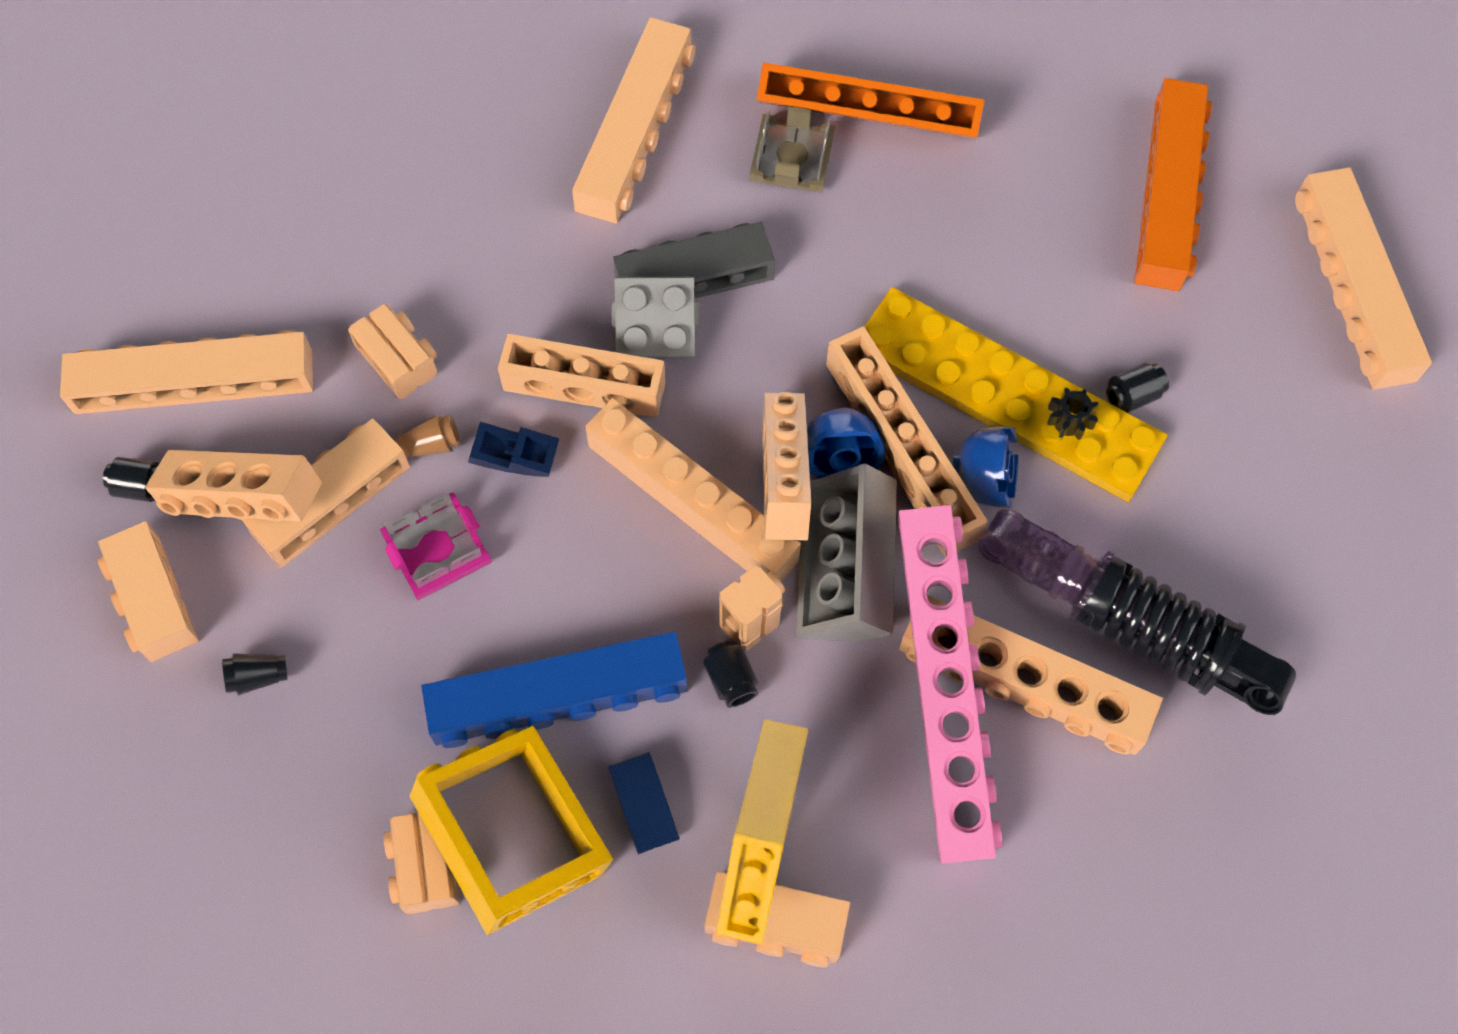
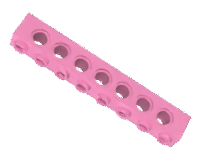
[898,505,1002,863]

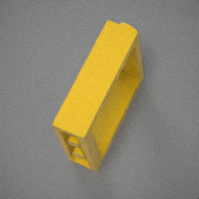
[716,719,809,944]
[409,726,613,935]

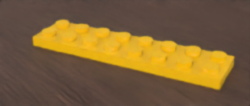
[864,287,1168,503]

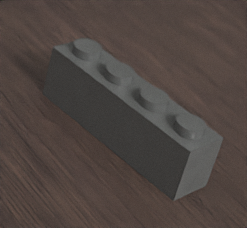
[613,222,775,299]

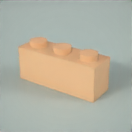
[97,521,199,662]
[704,871,850,968]

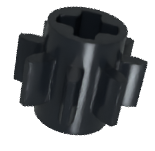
[1047,387,1099,440]

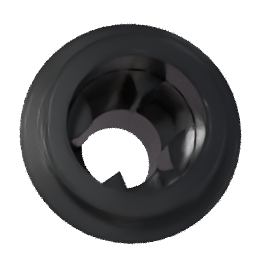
[222,653,288,696]

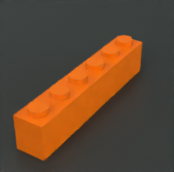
[757,62,985,139]
[1134,78,1212,291]

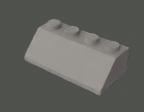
[796,464,897,642]

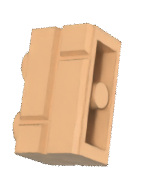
[348,304,437,399]
[719,566,785,652]
[384,813,459,914]

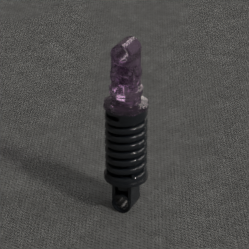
[978,509,1296,715]

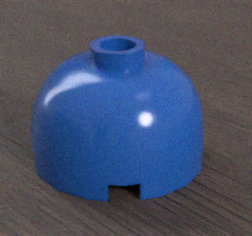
[807,408,885,479]
[952,426,1019,508]

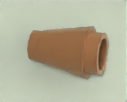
[397,414,461,458]

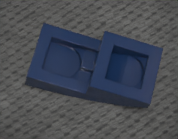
[468,421,560,477]
[608,752,680,854]

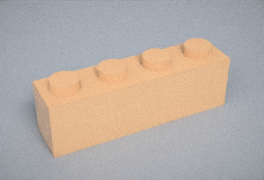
[242,418,410,568]

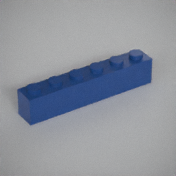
[421,631,688,748]

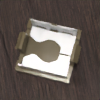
[749,106,835,193]

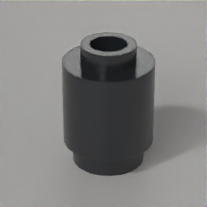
[1106,363,1169,413]
[103,456,159,502]
[703,641,758,708]

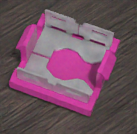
[380,492,492,601]

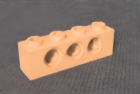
[498,334,666,418]
[762,392,811,540]
[145,450,323,522]

